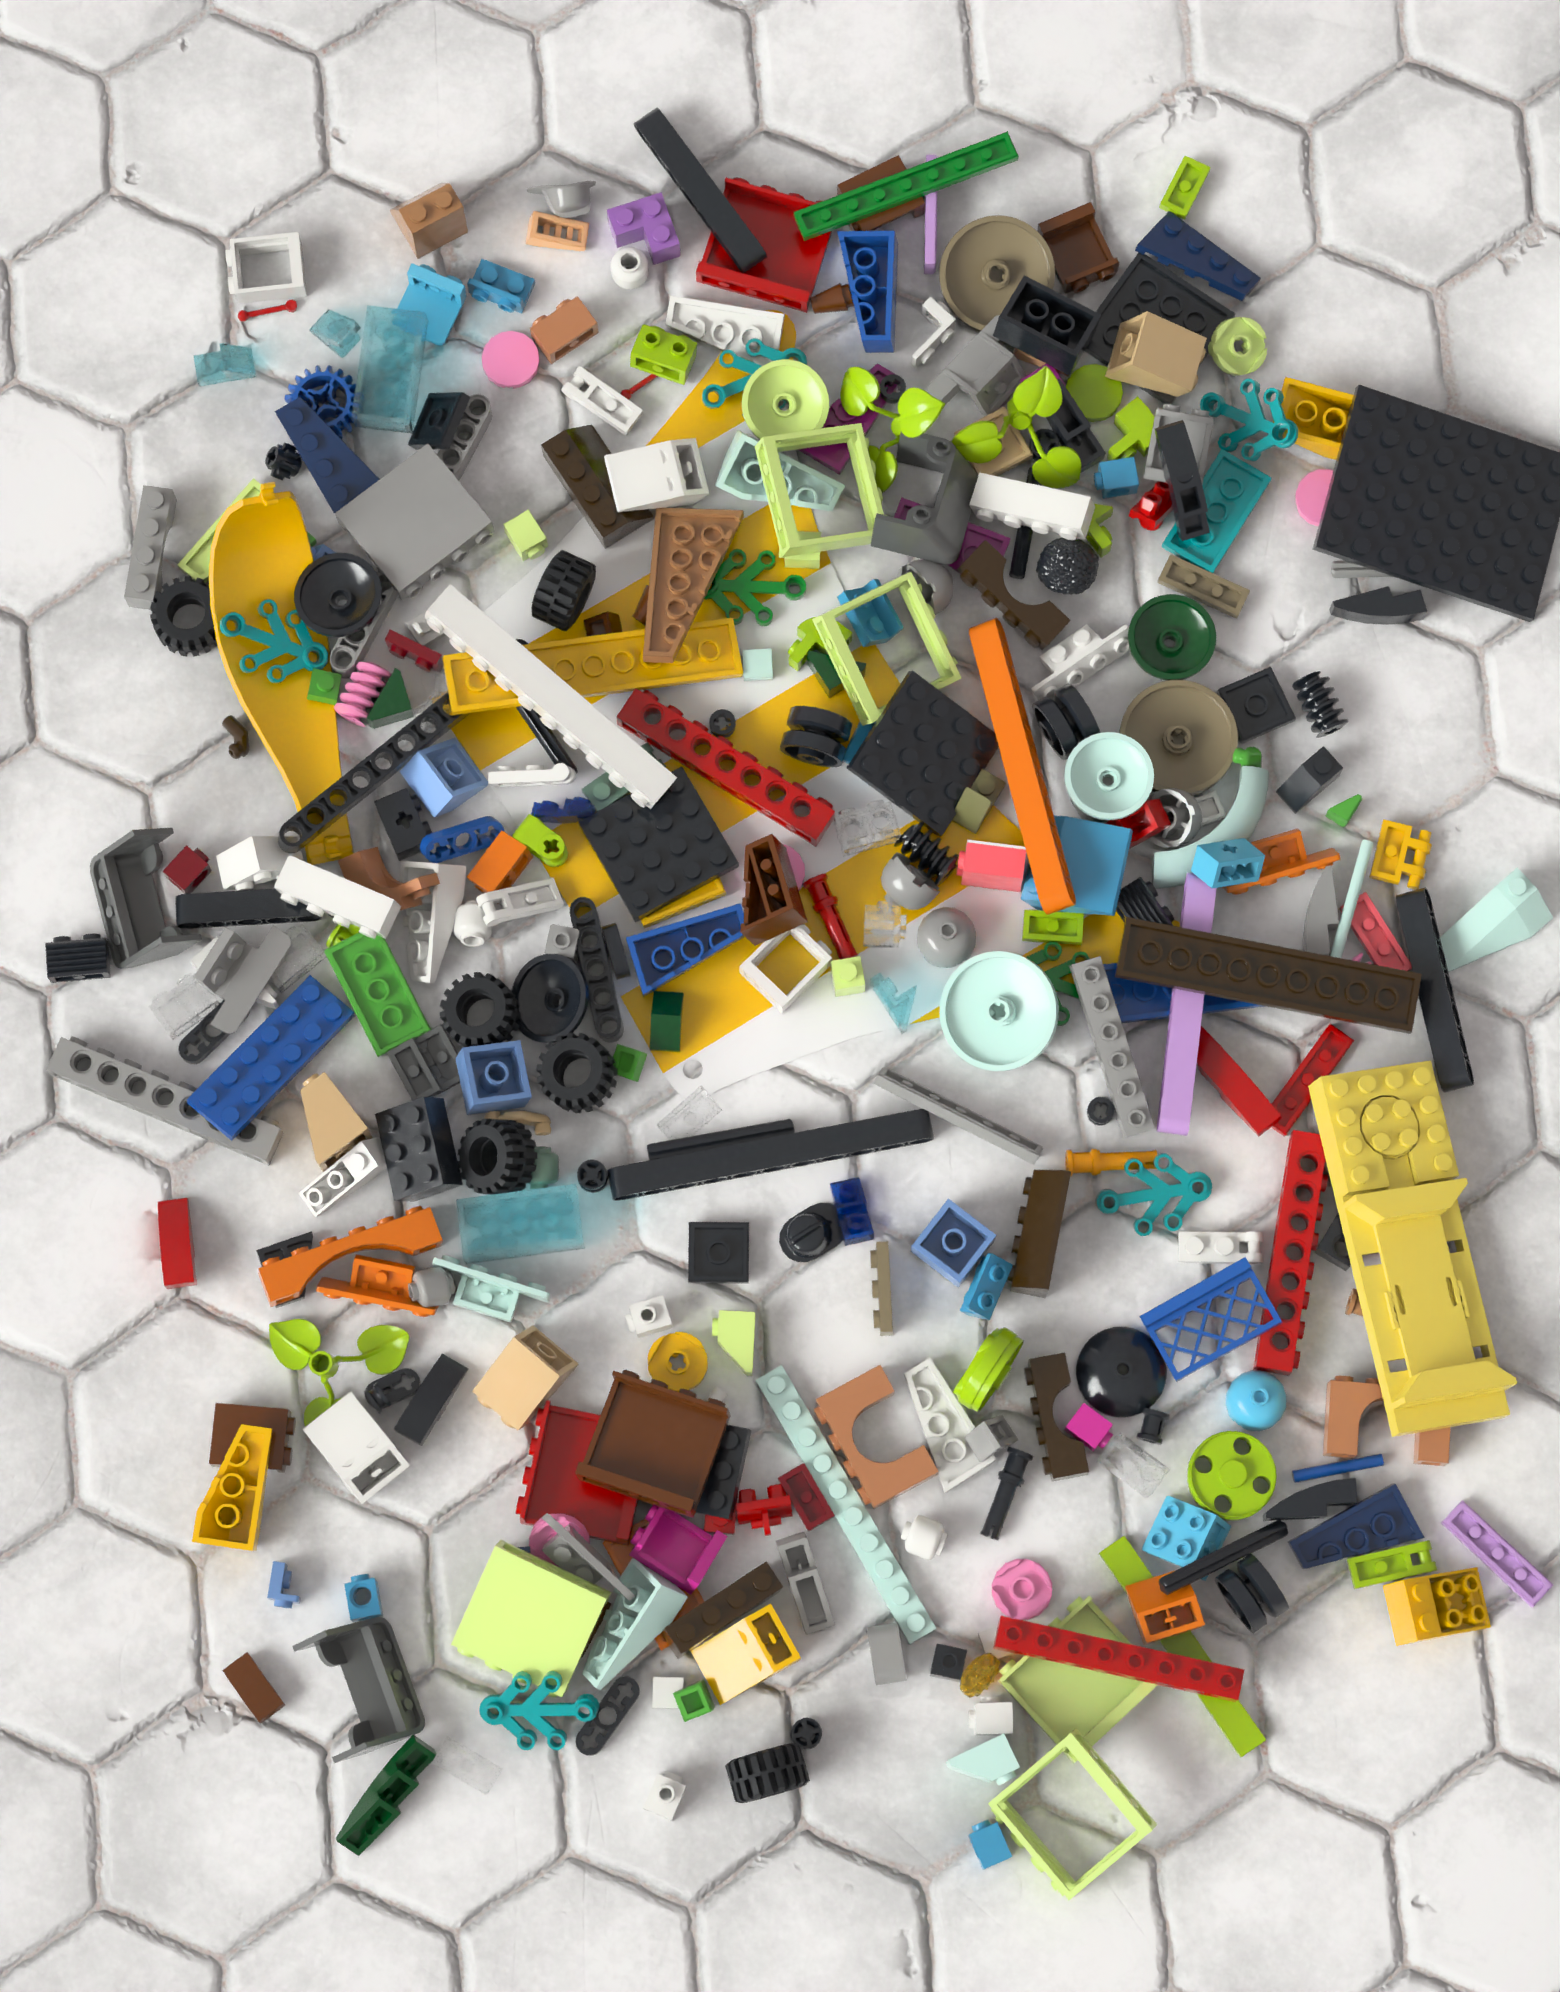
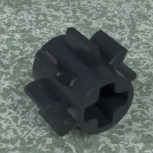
[265,443,302,481]

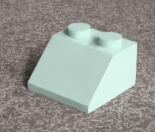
[946,1733,1020,1786]

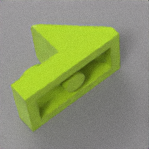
[1086,504,1113,558]

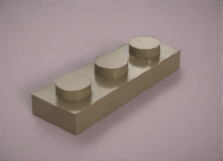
[1157,554,1250,619]
[870,1241,893,1336]

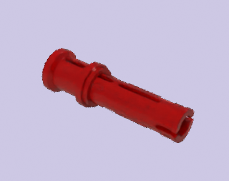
[802,873,858,959]

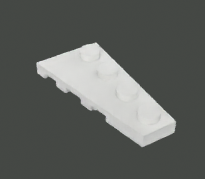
[666,296,785,366]
[904,1357,996,1493]

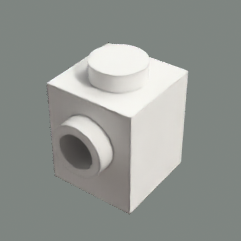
[625,1295,673,1338]
[968,1697,1013,1736]
[643,1771,687,1821]

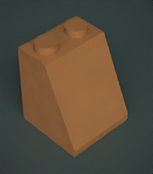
[390,183,468,259]

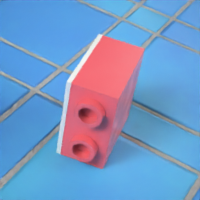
[956,839,1026,892]

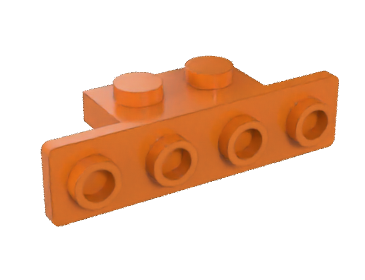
[1222,828,1340,895]
[316,1254,439,1317]

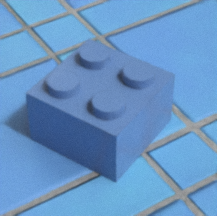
[455,1040,532,1115]
[911,1199,996,1288]

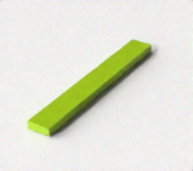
[1099,1536,1266,1758]

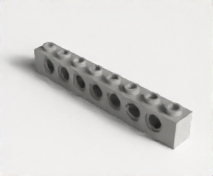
[46,1036,283,1166]

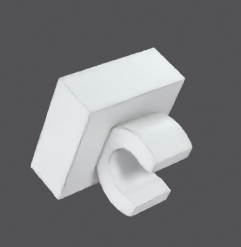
[406,610,446,647]

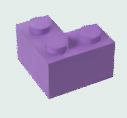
[607,192,680,265]

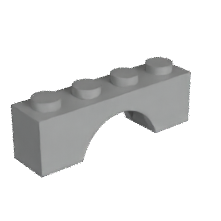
[124,485,177,610]

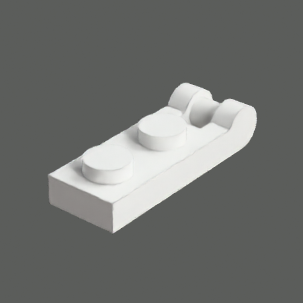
[561,367,643,436]
[488,763,576,787]
[476,878,564,927]
[1178,1231,1263,1264]

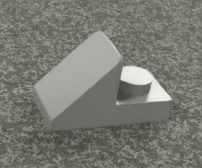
[965,1415,1018,1462]

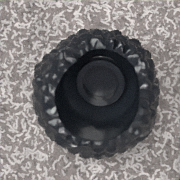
[1036,537,1099,595]

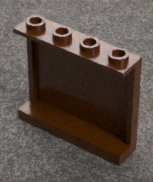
[575,1370,731,1518]

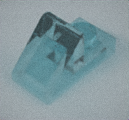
[309,309,361,358]
[194,343,256,386]
[870,973,917,1034]

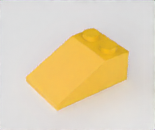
[1273,377,1354,460]

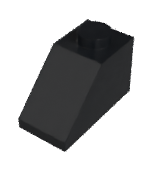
[1276,746,1343,814]

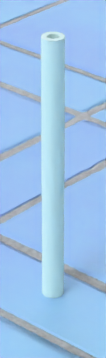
[1330,840,1374,958]

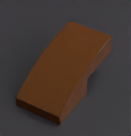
[222,1652,285,1724]

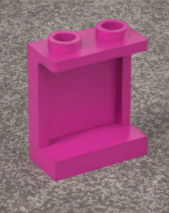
[629,1505,728,1595]

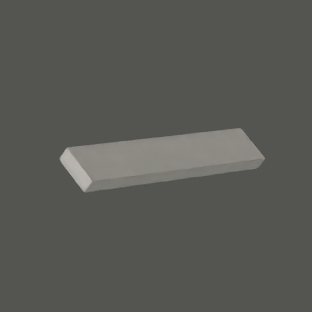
[873,1067,1043,1165]

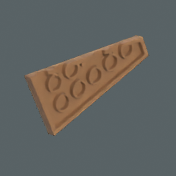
[643,508,744,663]

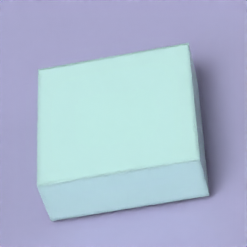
[742,648,773,681]

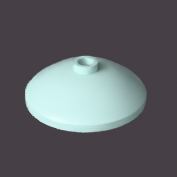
[1064,732,1154,820]

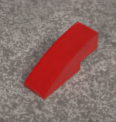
[1105,799,1171,849]
[158,1198,197,1289]

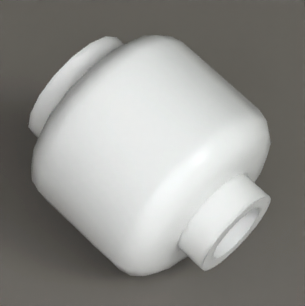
[611,247,649,289]
[454,900,492,947]
[901,1515,948,1560]

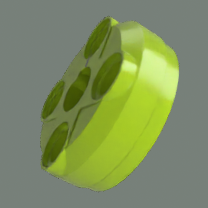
[953,1327,1024,1412]
[1187,1431,1277,1521]

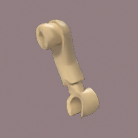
[484,1111,551,1136]

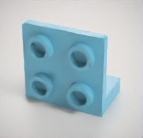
[1142,1496,1231,1581]

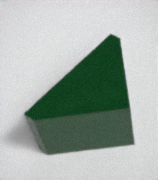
[807,651,866,698]
[367,668,414,729]
[650,991,684,1052]

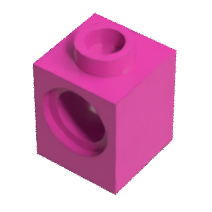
[1064,1403,1113,1452]

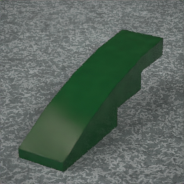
[336,1734,437,1856]

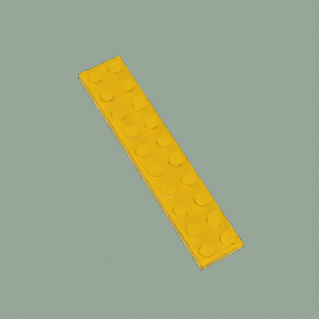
[443,618,743,715]

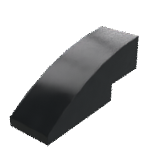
[1046,378,1106,473]
[1329,586,1427,625]
[394,1354,468,1446]
[1263,1478,1357,1521]

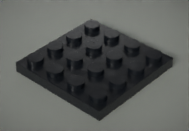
[1085,253,1236,405]
[847,671,999,836]
[578,766,739,923]

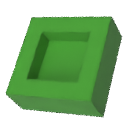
[307,668,342,705]
[613,1044,647,1082]

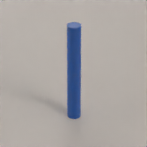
[1292,1454,1384,1483]

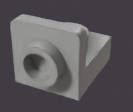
[544,924,580,963]

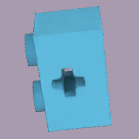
[1191,838,1265,888]

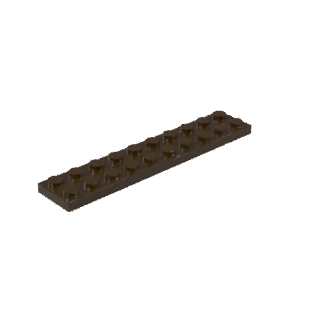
[1115,917,1422,1034]

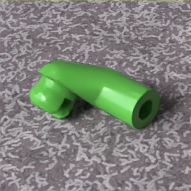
[1232,747,1262,768]

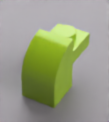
[1107,396,1154,461]
[788,617,853,671]

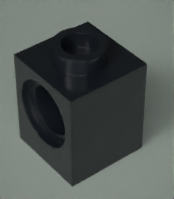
[930,1643,967,1682]

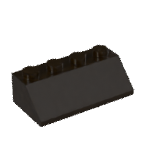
[541,425,654,549]
[1006,1170,1071,1298]

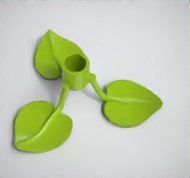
[951,366,1081,488]
[840,367,945,493]
[269,1319,410,1427]

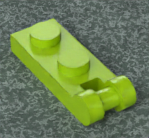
[1347,1540,1437,1589]

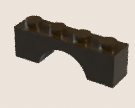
[957,540,1071,650]
[1024,1352,1089,1482]
[661,1561,783,1659]

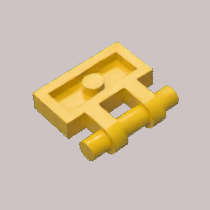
[1369,819,1432,890]

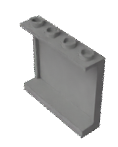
[335,443,494,601]

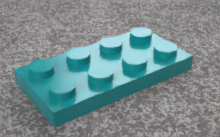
[1161,449,1272,573]

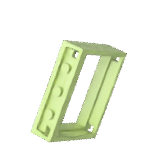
[755,423,887,557]
[812,572,961,726]
[988,1728,1157,1900]

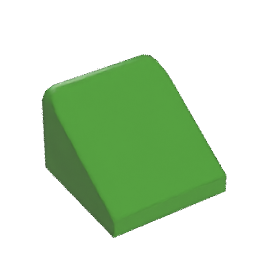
[1325,794,1363,828]
[673,1679,715,1722]

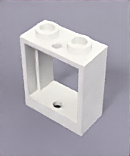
[225,232,307,304]
[739,924,832,1014]

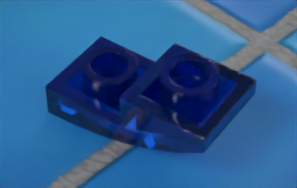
[531,797,596,824]
[830,1177,874,1246]

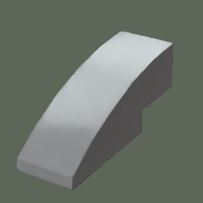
[1303,866,1339,956]
[775,1532,835,1635]

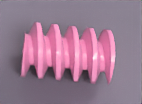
[334,662,391,727]

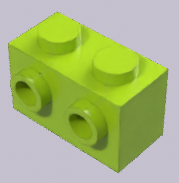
[630,324,697,385]

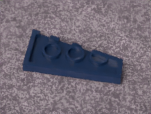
[1135,211,1261,301]
[275,397,380,513]
[1288,1483,1425,1569]

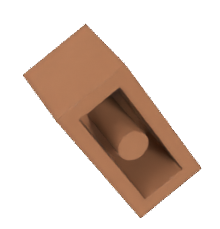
[530,296,599,364]

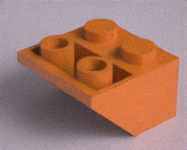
[1124,1570,1205,1645]

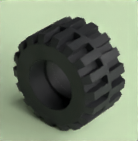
[531,550,596,631]
[150,576,217,657]
[440,972,521,1047]
[536,1033,618,1113]
[457,1119,537,1195]
[725,1743,810,1803]

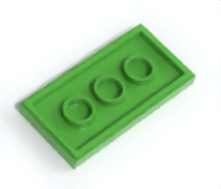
[323,932,431,1057]

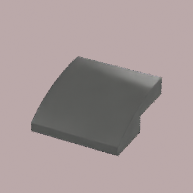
[386,1024,460,1101]

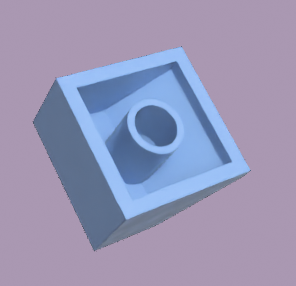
[400,738,488,818]

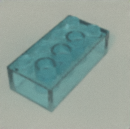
[351,305,428,434]
[456,1184,585,1264]

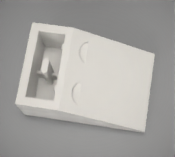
[604,438,709,512]
[302,1391,410,1504]

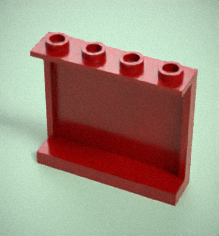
[696,177,832,313]
[516,1400,638,1546]

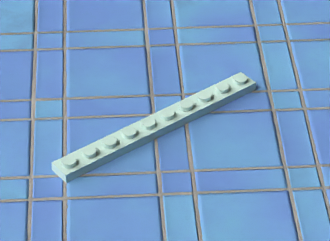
[755,1365,936,1644]

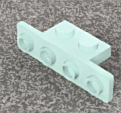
[432,1255,551,1323]

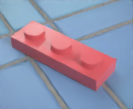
[1339,892,1412,971]

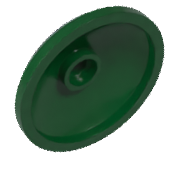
[1128,594,1216,681]

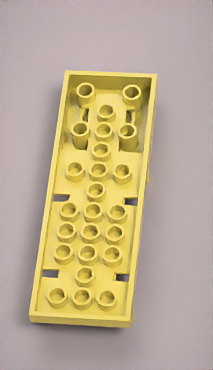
[1308,1060,1517,1437]

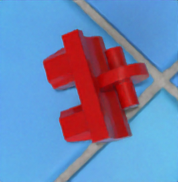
[1129,481,1173,531]
[735,1484,793,1536]

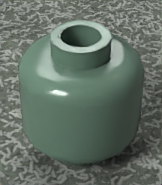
[525,1146,559,1191]

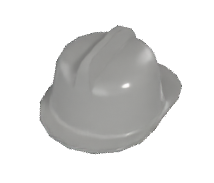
[527,181,596,218]

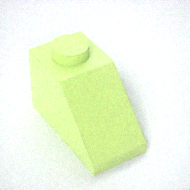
[712,1310,756,1376]

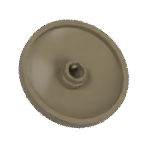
[939,215,1055,330]
[1119,680,1238,796]

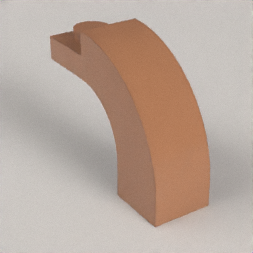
[338,847,440,911]

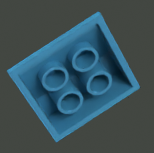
[1021,815,1133,916]

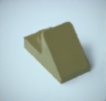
[952,768,1006,834]

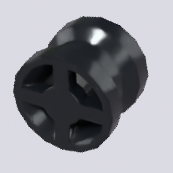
[1029,429,1059,461]
[577,1160,608,1193]
[791,1718,822,1750]

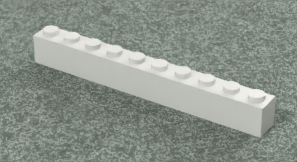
[425,584,677,809]

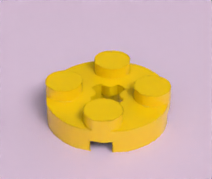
[647,1332,708,1392]

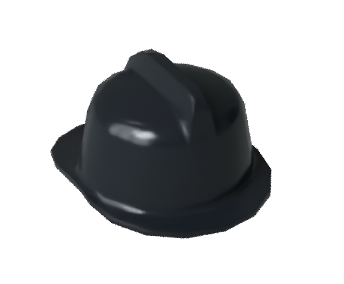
[779,1203,848,1262]

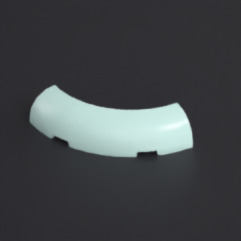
[1152,766,1269,889]

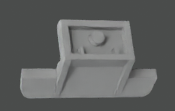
[927,315,1027,416]
[193,925,291,1034]
[542,1513,635,1601]

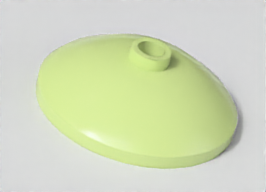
[742,359,829,439]

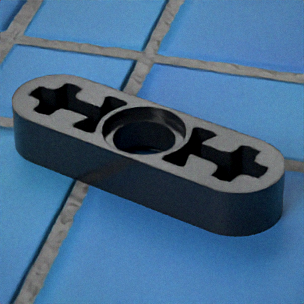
[178,1000,250,1064]
[575,1676,640,1756]

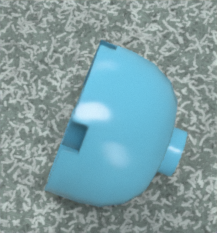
[1226,1370,1287,1432]

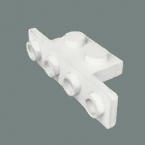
[1031,624,1130,701]

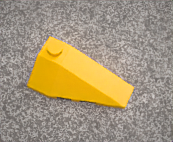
[192,1424,272,1551]

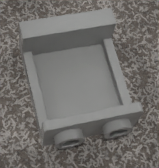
[1143,403,1214,485]

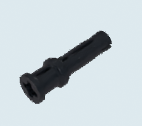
[980,1447,1034,1541]

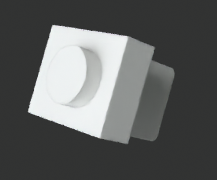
[911,297,956,368]

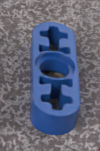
[420,816,504,863]

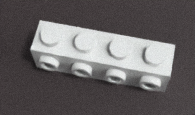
[969,472,1095,540]
[274,855,401,939]

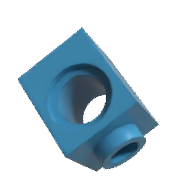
[1094,457,1139,499]
[344,1574,383,1622]
[968,1819,1012,1870]

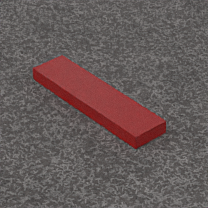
[1271,1023,1355,1137]

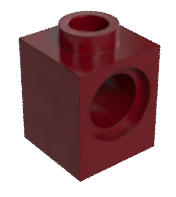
[162,845,212,894]

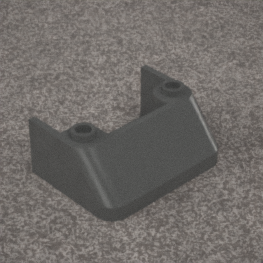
[870,431,978,565]
[90,828,202,969]
[292,1617,425,1763]

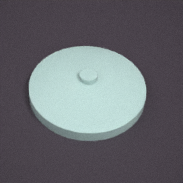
[939,951,1059,1071]

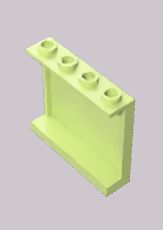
[451,1540,612,1697]
[998,1596,1157,1763]

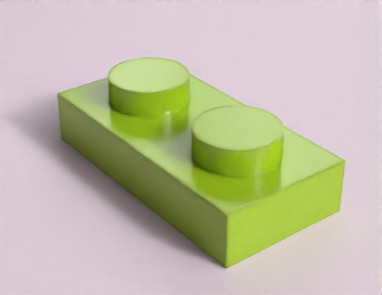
[1159,156,1211,220]
[1022,910,1084,945]

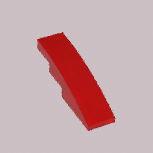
[1196,1026,1282,1137]

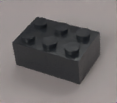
[993,275,1101,376]
[375,1097,463,1202]

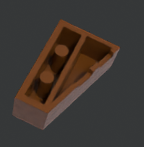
[741,834,808,946]

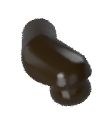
[222,715,250,759]

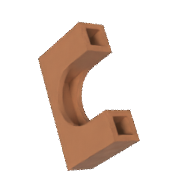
[813,1365,939,1509]
[1323,1376,1450,1466]

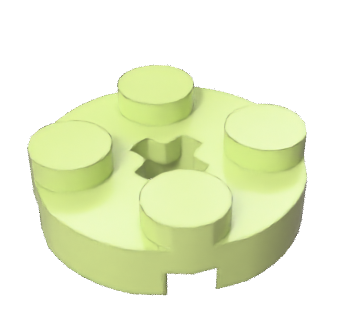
[1208,317,1267,376]

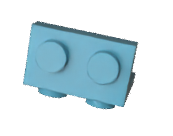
[392,263,467,346]

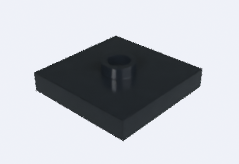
[408,392,470,450]
[1217,667,1296,744]
[688,1222,749,1284]

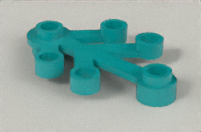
[702,338,807,418]
[1200,378,1298,462]
[220,599,328,683]
[1095,1153,1212,1236]
[479,1671,599,1750]

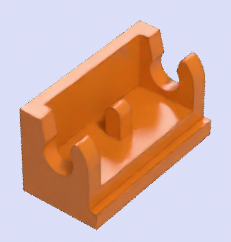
[467,830,533,904]

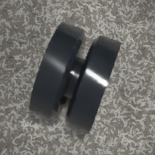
[1032,684,1100,760]
[780,706,852,767]
[1214,1553,1289,1633]

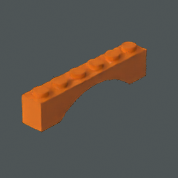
[258,1206,443,1307]

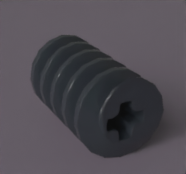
[1292,671,1349,738]
[894,821,959,886]

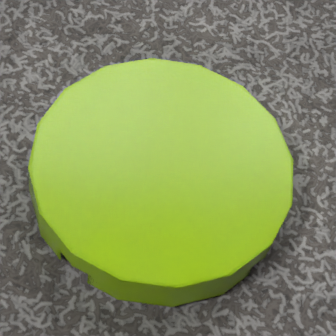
[1066,364,1123,422]

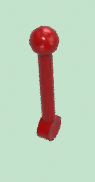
[238,300,297,322]
[620,374,658,400]

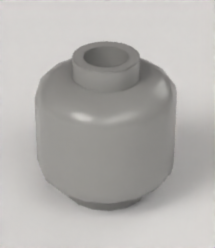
[408,1266,455,1307]

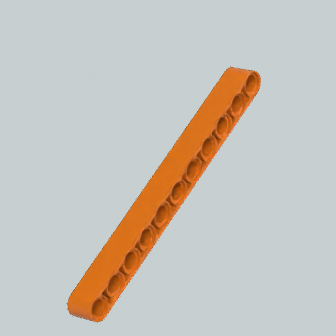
[969,618,1076,915]

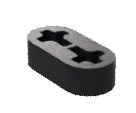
[602,923,631,980]
[365,1368,421,1409]

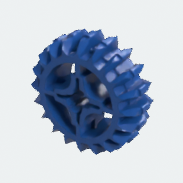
[284,365,363,439]

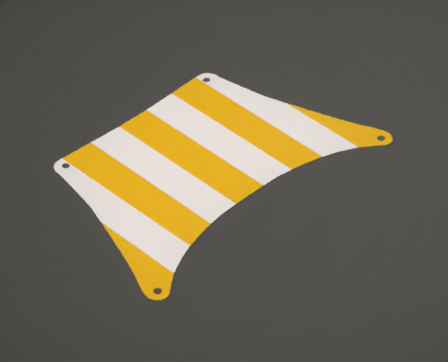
[421,310,1180,1098]

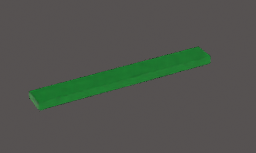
[794,131,1019,241]

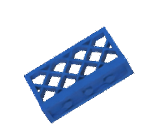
[1139,1257,1283,1382]

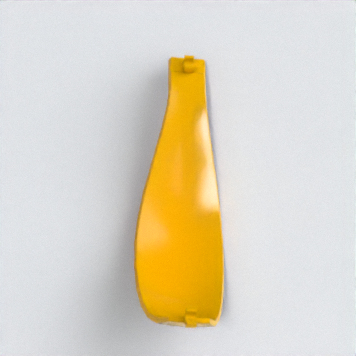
[209,482,354,865]

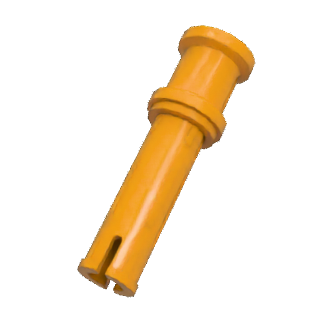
[1065,1149,1157,1177]

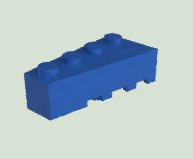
[837,231,898,353]
[626,903,745,997]

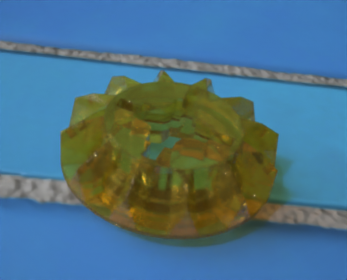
[960,1653,1000,1698]

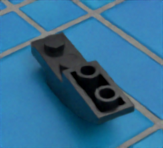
[1154,420,1210,541]

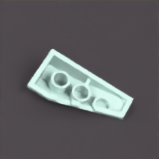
[715,430,845,511]
[1440,868,1553,972]
[582,1558,688,1690]

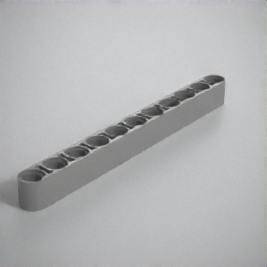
[330,394,492,679]

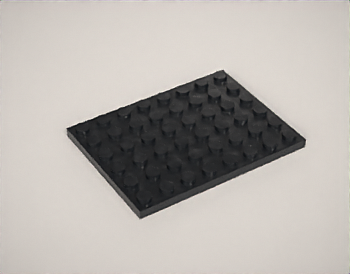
[1312,385,1560,622]

